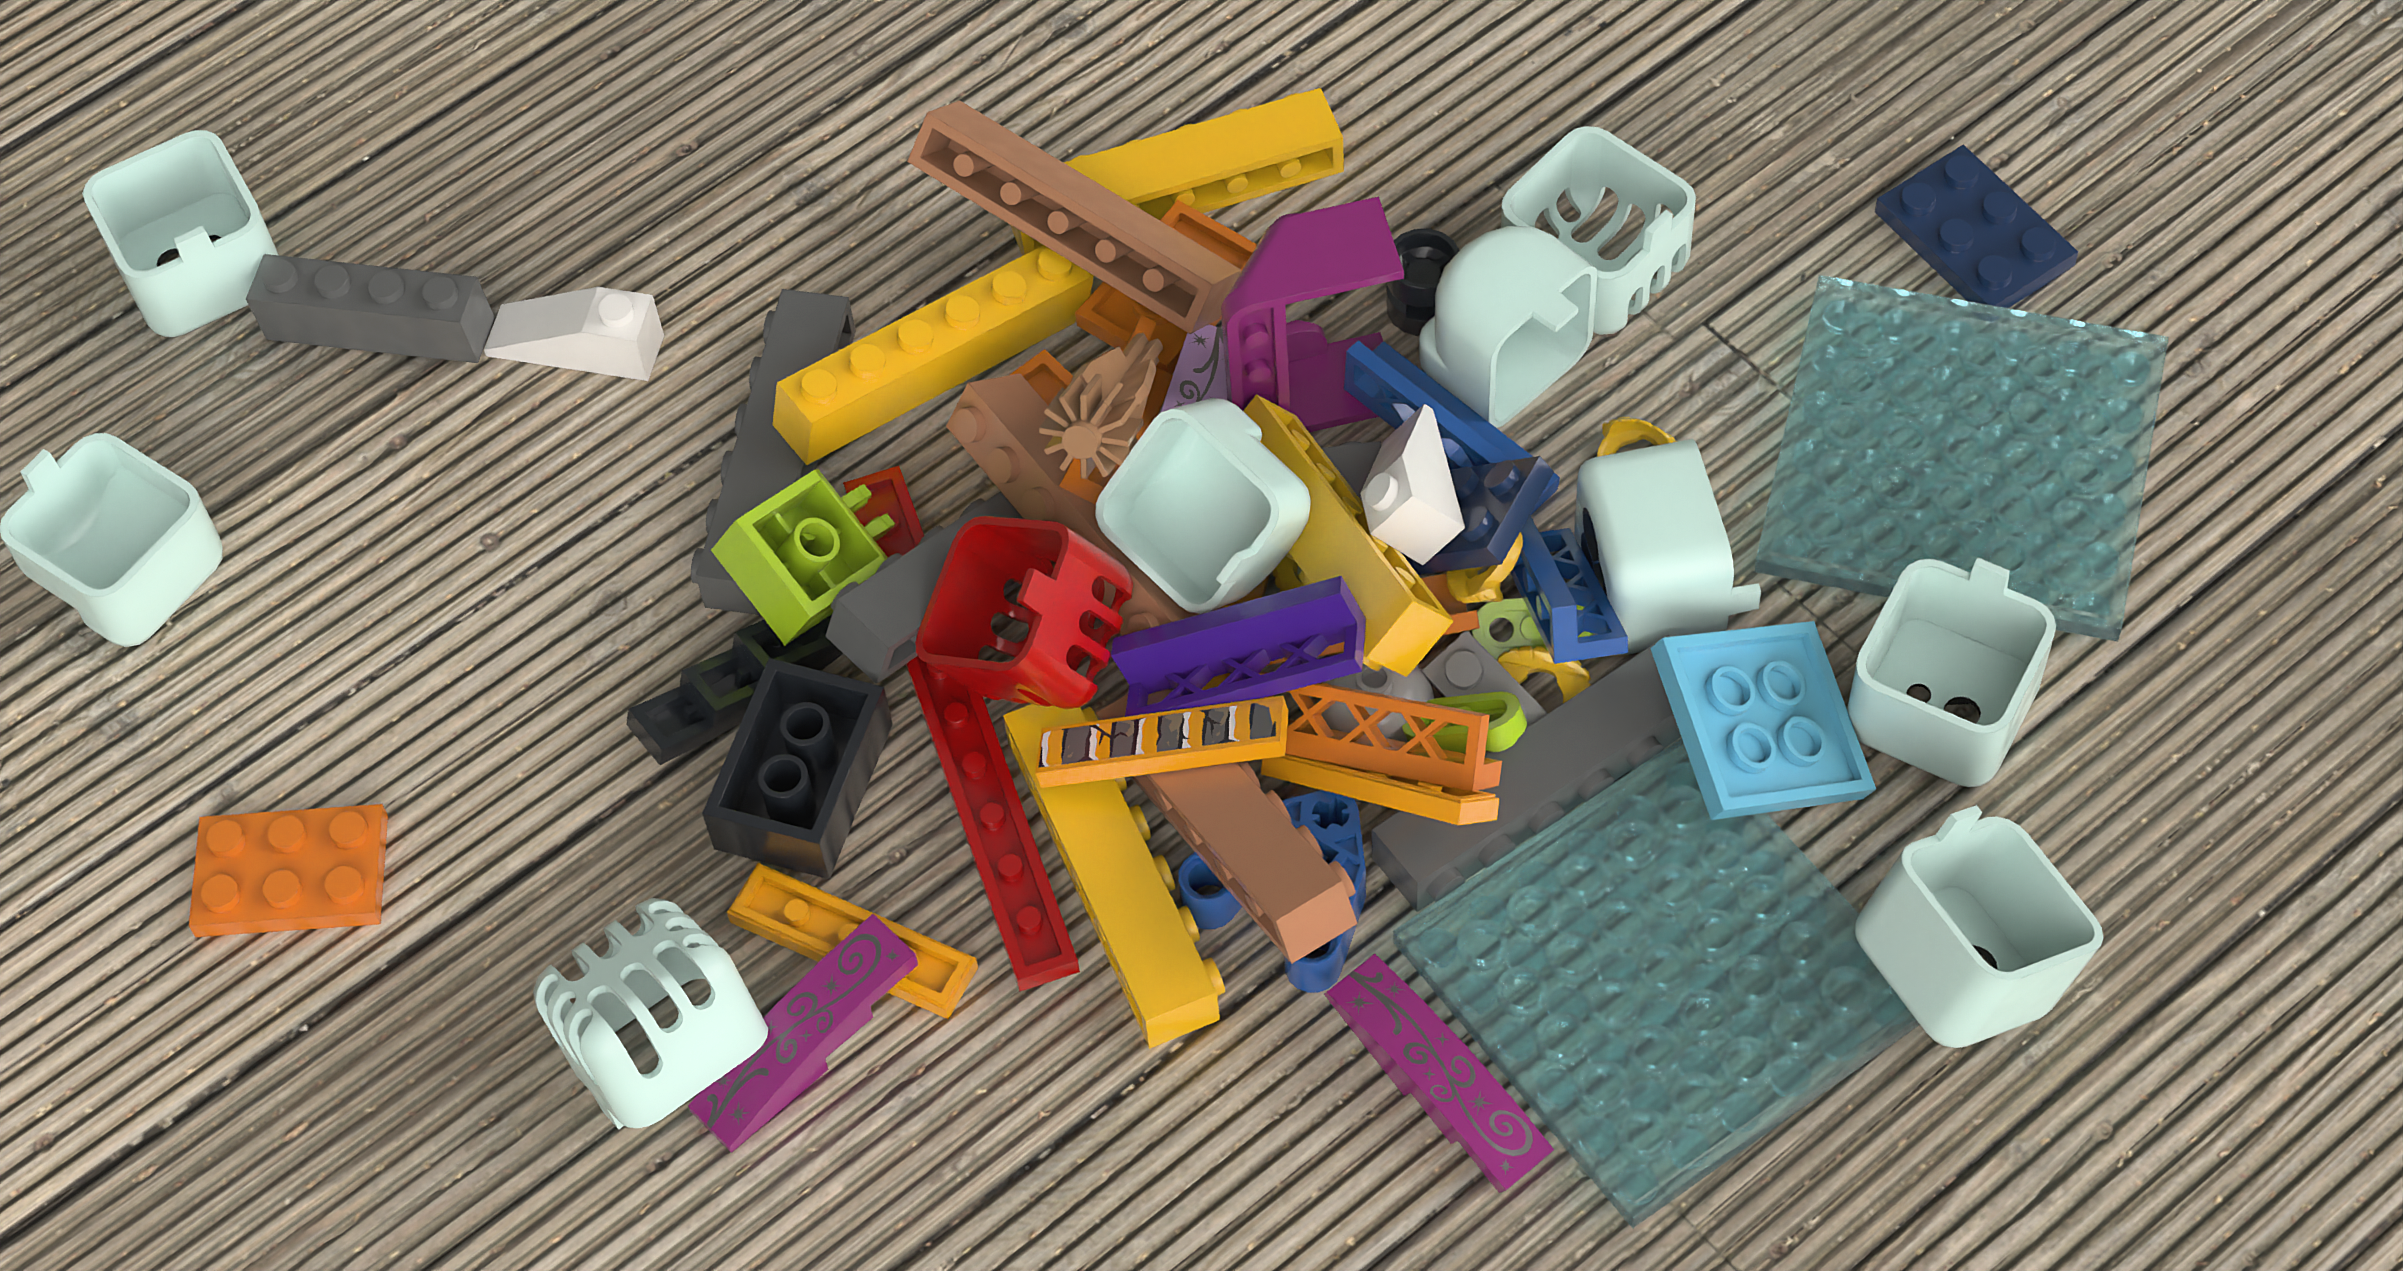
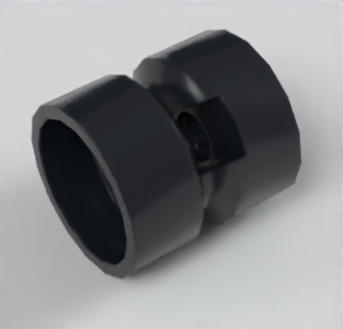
[1386,228,1460,336]

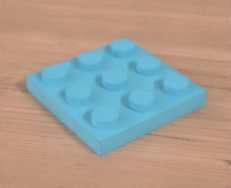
[1650,621,1876,820]

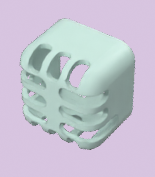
[1501,126,1696,335]
[533,898,768,1129]

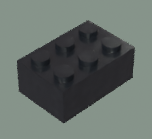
[702,658,893,880]

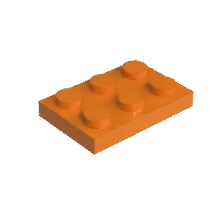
[1075,200,1257,374]
[189,804,388,937]

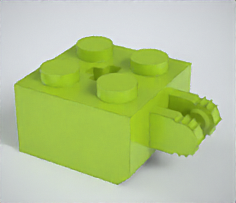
[711,469,895,645]

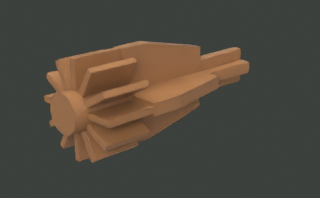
[1039,333,1163,479]

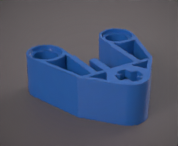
[1179,790,1366,993]

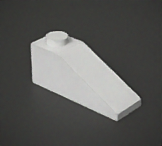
[484,287,664,381]
[1360,404,1465,565]

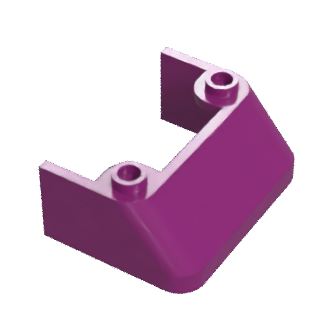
[1221,196,1404,432]

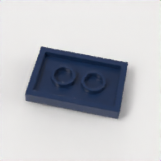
[1875,144,2078,321]
[1402,456,1554,575]

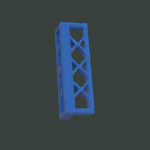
[1344,340,1560,515]
[1511,515,1628,664]

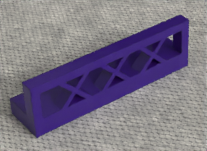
[1111,575,1366,717]

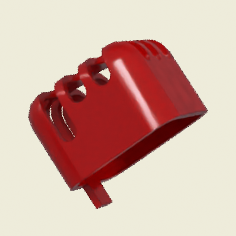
[915,516,1133,710]

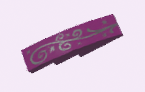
[688,914,918,1153]
[1324,954,1554,1193]

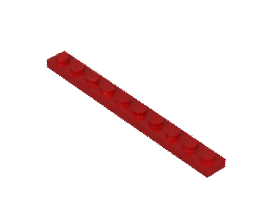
[843,466,1080,992]

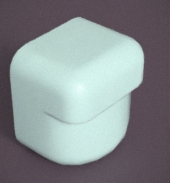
[1419,226,1597,428]
[1095,398,1311,614]
[0,433,222,647]

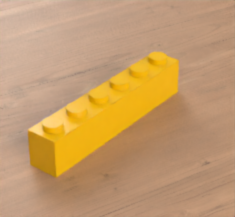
[1010,88,1344,256]
[773,245,1094,465]
[1243,394,1454,677]
[1003,704,1225,1049]

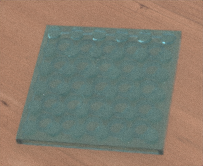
[1754,275,2169,642]
[1393,738,1920,1228]

